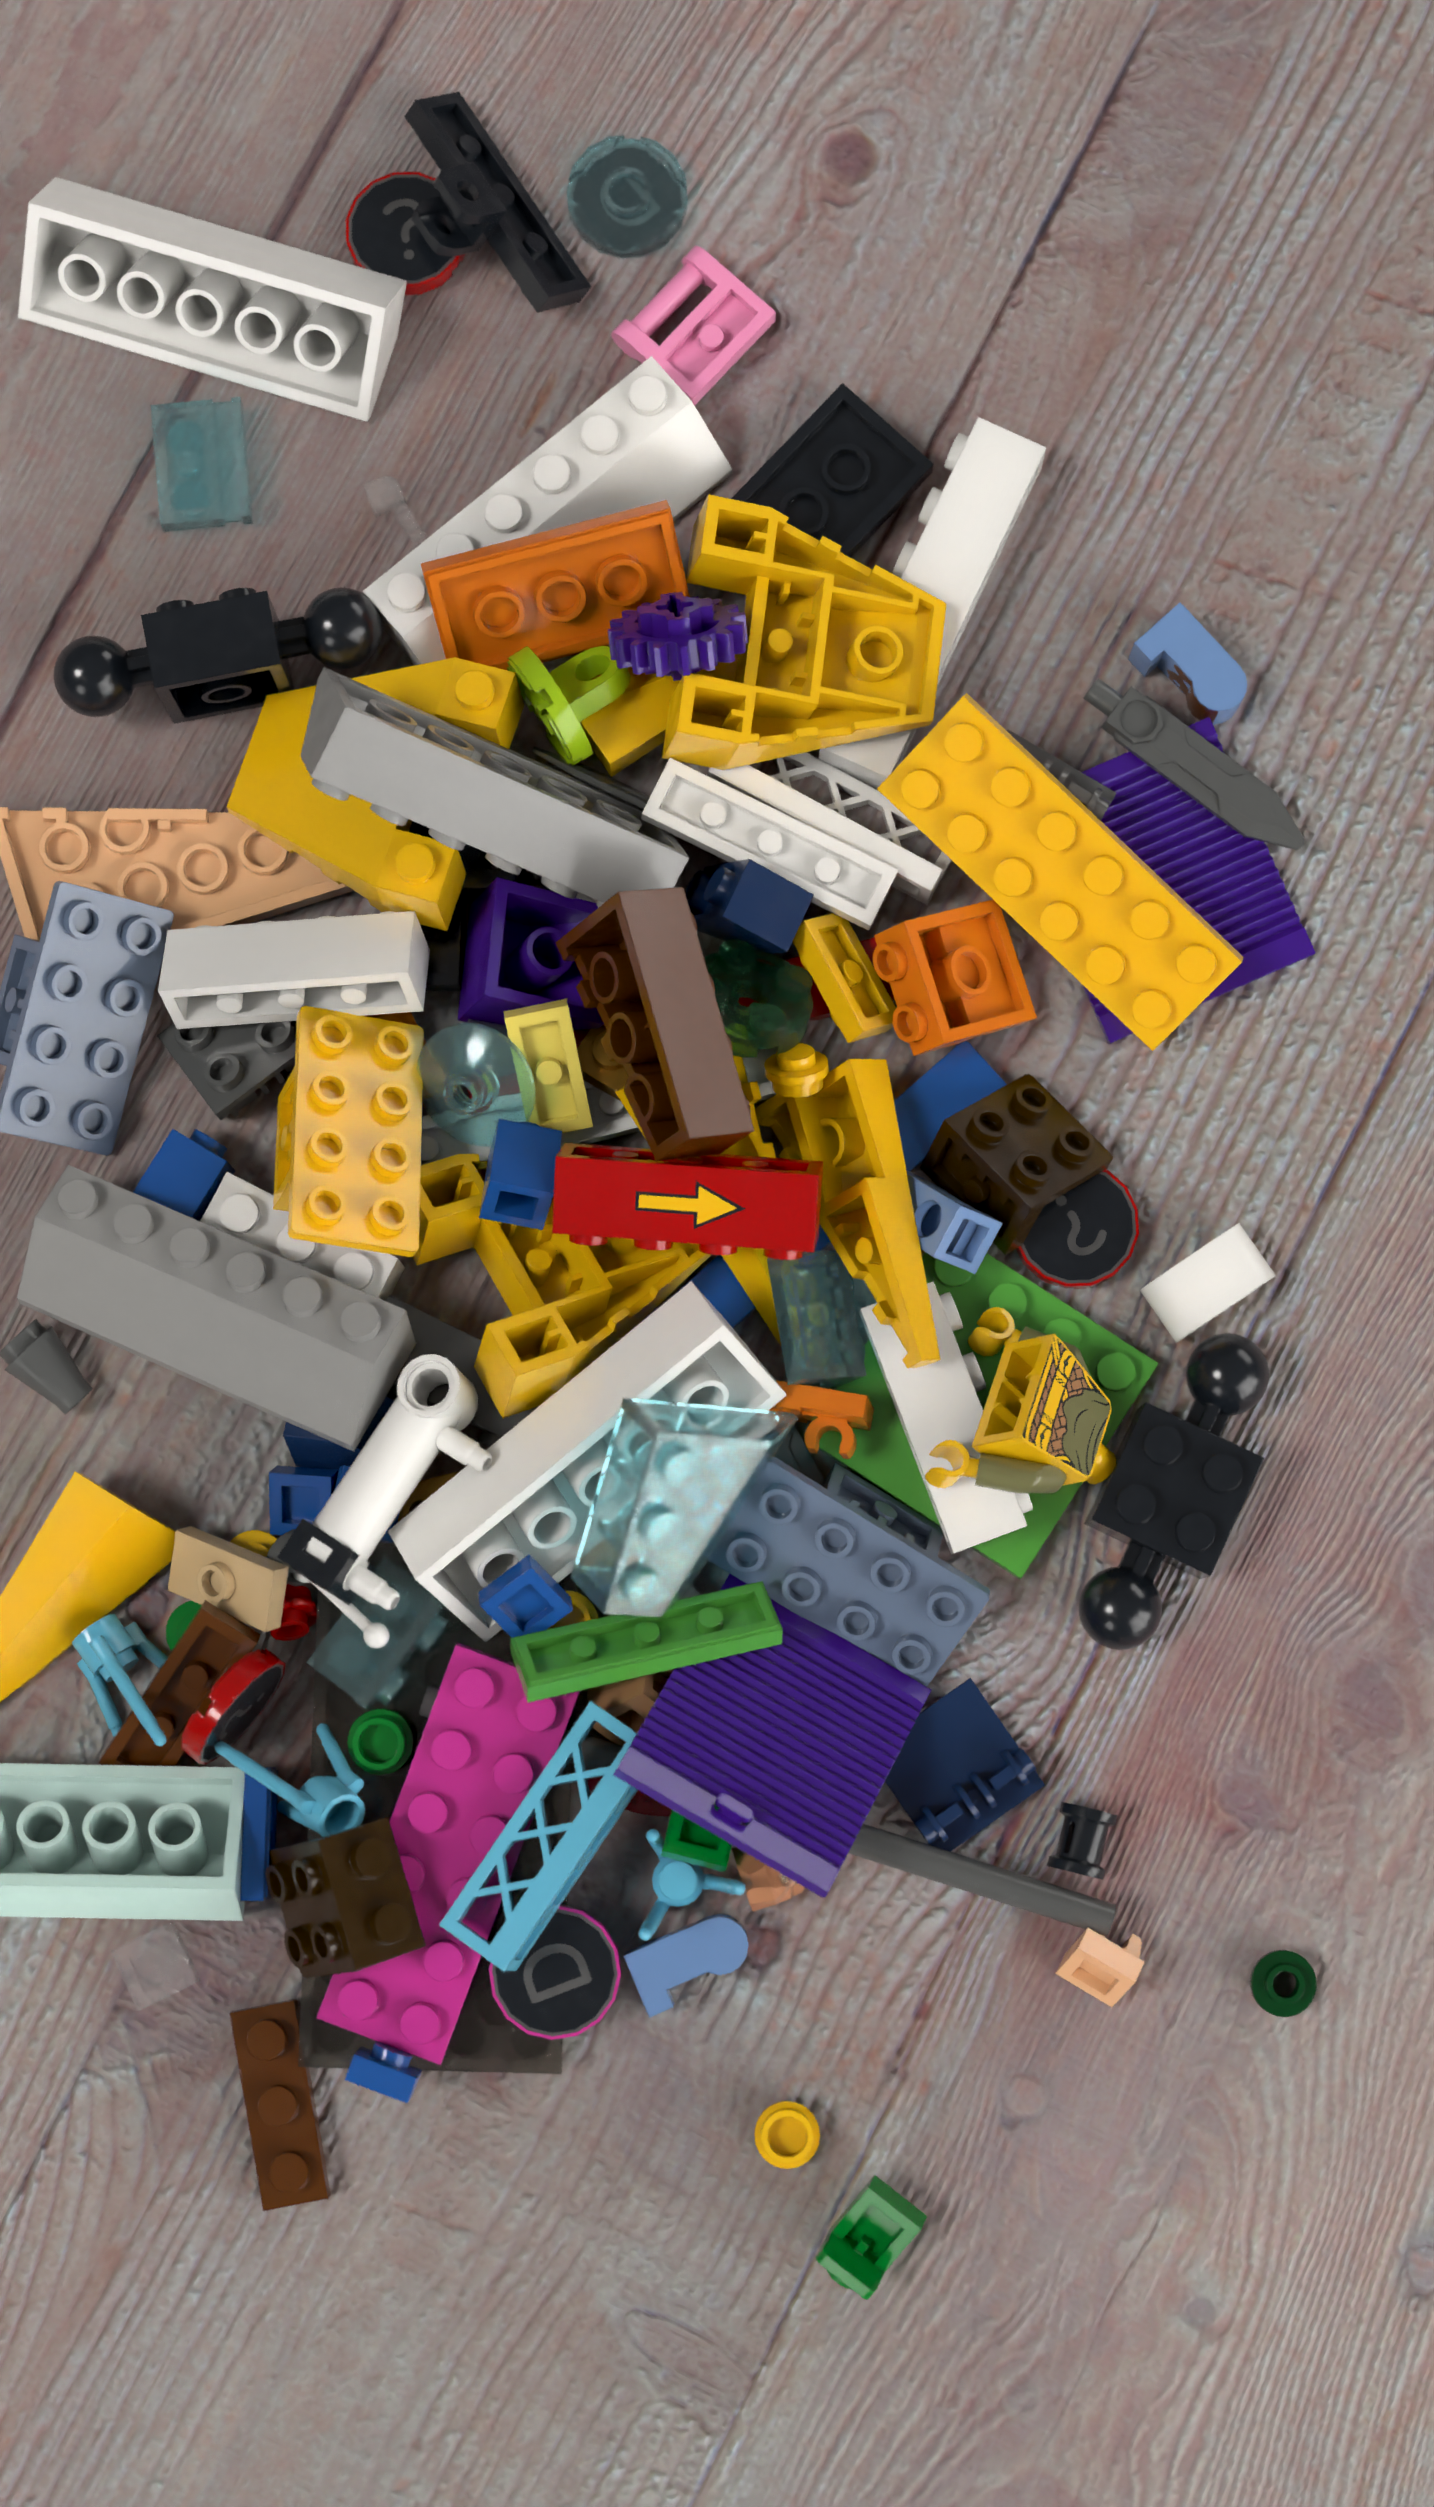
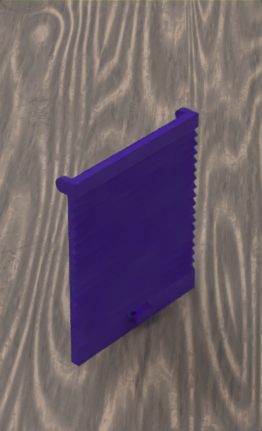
[1082,717,1316,1044]
[613,1574,931,1898]

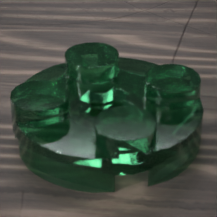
[704,939,813,1058]

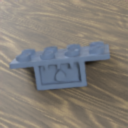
[0,881,174,1156]
[706,1457,990,1687]

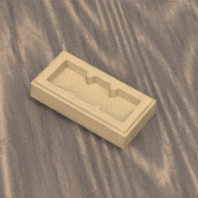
[168,1526,289,1632]

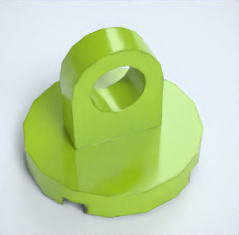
[507,646,631,766]

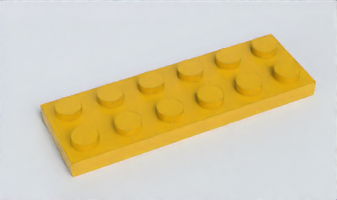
[877,693,1244,1051]

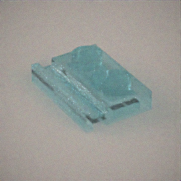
[151,397,253,532]

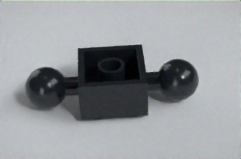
[54,587,383,724]
[1079,1333,1269,1650]

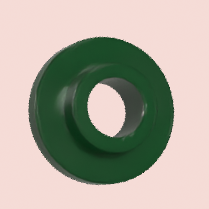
[1250,1950,1317,2017]

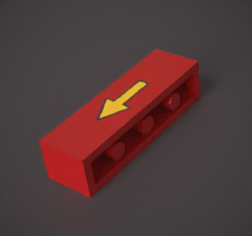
[552,1143,823,1260]

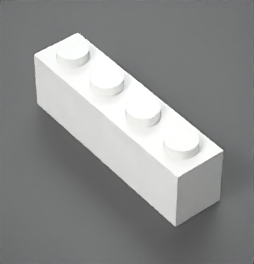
[158,911,430,1029]
[860,1281,1033,1555]

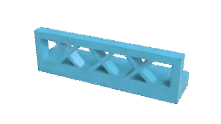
[439,1701,638,1972]

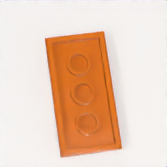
[421,500,690,670]

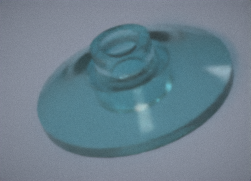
[416,1023,536,1146]

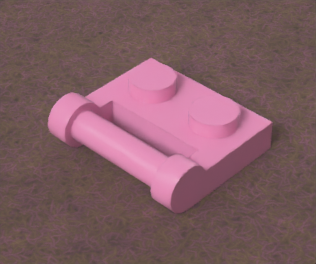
[611,246,776,406]

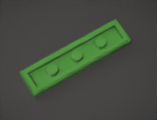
[510,1581,783,1703]

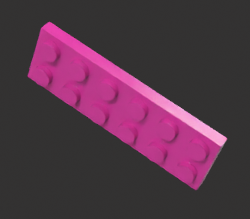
[317,1643,580,2065]

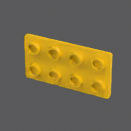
[273,1006,424,1257]

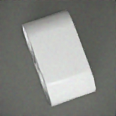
[1140,1223,1276,1343]

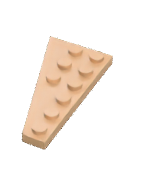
[0,807,354,940]

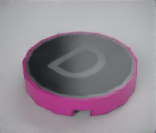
[489,1905,622,2040]

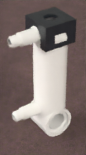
[277,1354,492,1610]

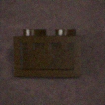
[920,1074,1113,1255]

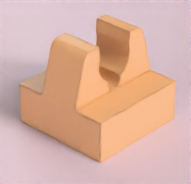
[1055,1928,1145,2007]

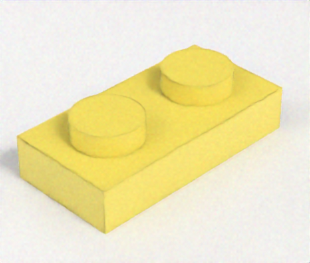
[503,999,593,1133]

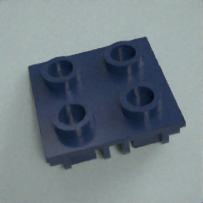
[885,1678,1045,1851]

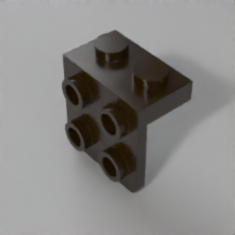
[266,1817,426,1978]

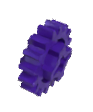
[608,592,748,681]

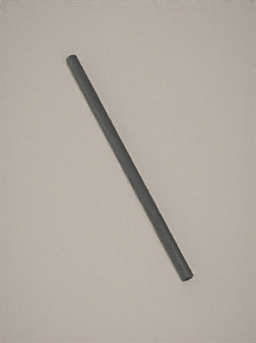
[419,1684,1116,1936]

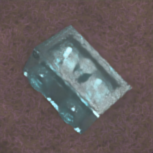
[767,1250,866,1389]
[306,1557,449,1710]

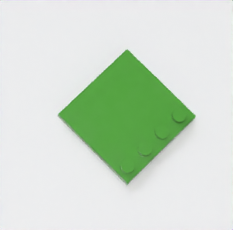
[804,1252,1159,1579]

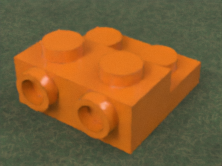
[873,899,1037,1056]

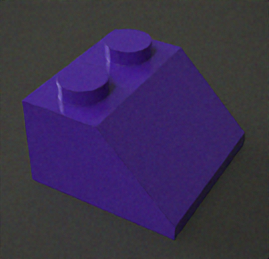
[457,877,604,1030]

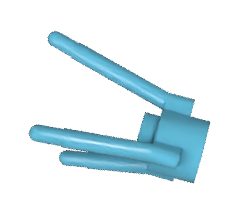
[72,1614,167,1746]
[215,1723,365,1837]
[639,1829,746,1941]

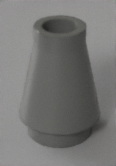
[0,1319,93,1415]

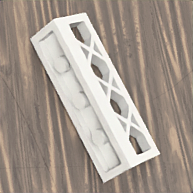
[708,752,952,905]
[641,758,899,931]

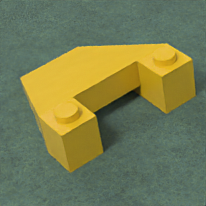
[662,494,947,770]
[226,657,524,931]
[412,1154,711,1418]

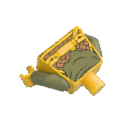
[925,1307,1116,1494]

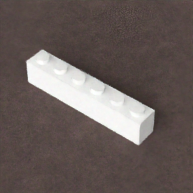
[819,417,1046,790]

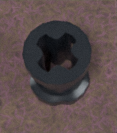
[1047,1802,1118,1880]

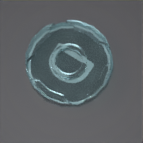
[567,135,688,259]

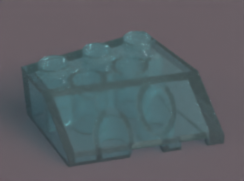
[570,1398,798,1617]

